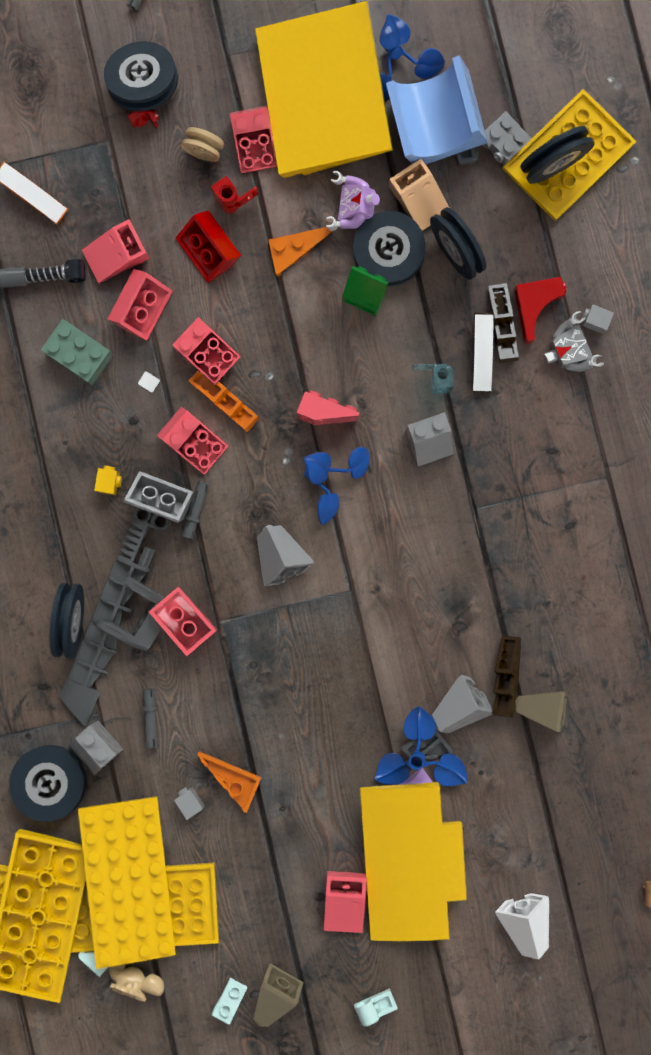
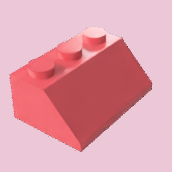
[108,269,173,341]

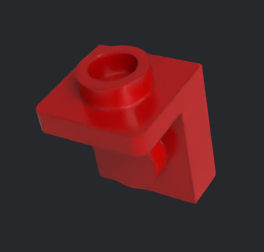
[128,109,159,128]

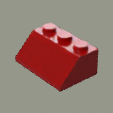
[175,210,242,283]

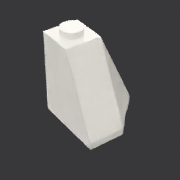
[495,893,549,959]

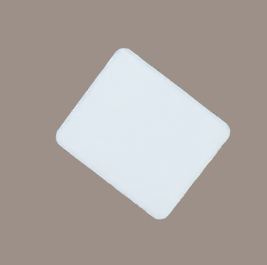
[138,372,160,392]

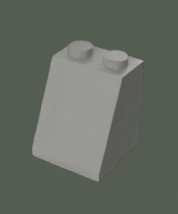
[405,412,454,467]
[69,721,124,776]

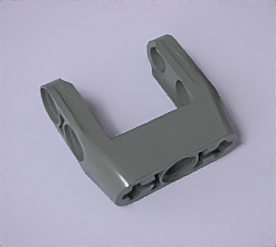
[96,575,165,652]

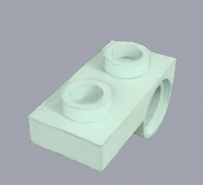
[212,978,248,1025]
[354,988,398,1026]

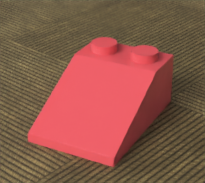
[149,586,217,656]

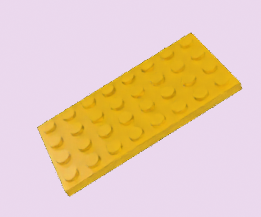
[78,796,176,969]
[71,863,219,953]

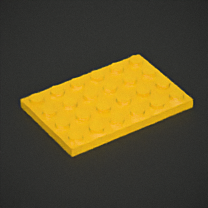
[502,89,637,221]

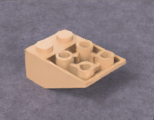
[388,159,449,231]

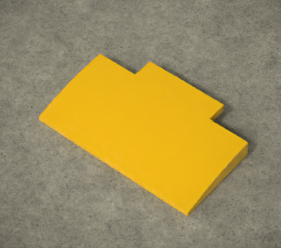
[360,782,467,941]
[0,829,86,1003]

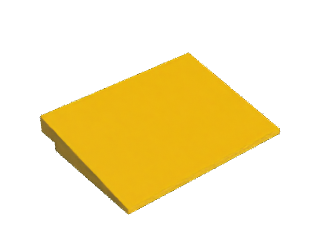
[255,1,393,178]

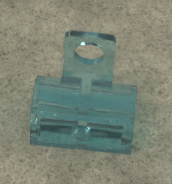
[412,363,454,394]

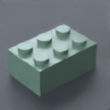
[41,319,113,385]

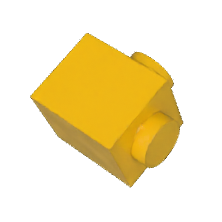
[94,466,122,495]

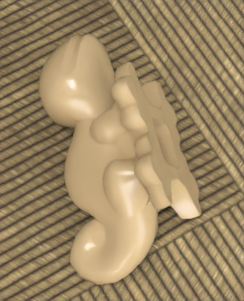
[109,964,164,1002]

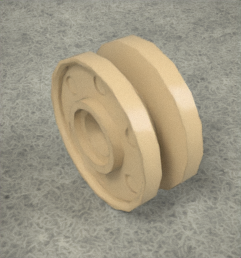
[181,127,224,162]

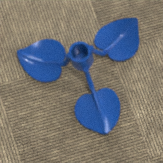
[379,14,445,101]
[303,447,370,525]
[375,706,467,786]

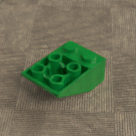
[342,266,388,316]

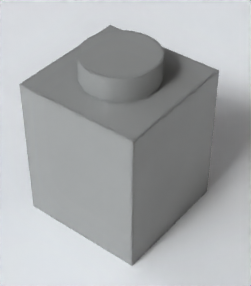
[581,304,614,334]
[174,787,205,820]

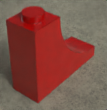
[514,277,567,344]

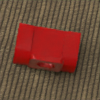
[211,176,259,213]

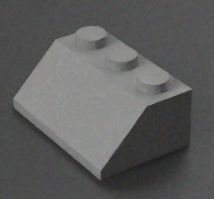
[124,471,193,523]

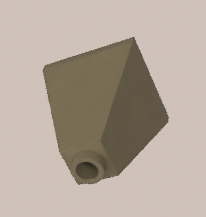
[514,691,568,732]
[253,963,303,1027]

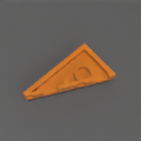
[268,227,333,276]
[197,751,261,813]

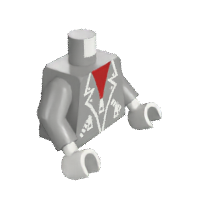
[543,311,604,372]

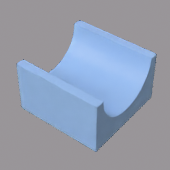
[386,55,488,164]

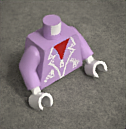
[326,171,380,231]

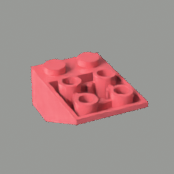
[230,106,277,173]
[82,219,149,284]
[172,317,241,385]
[297,390,359,425]
[157,407,228,475]
[324,871,367,933]

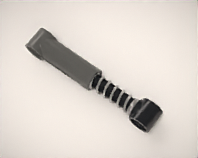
[0,259,86,288]

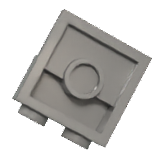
[482,111,532,165]

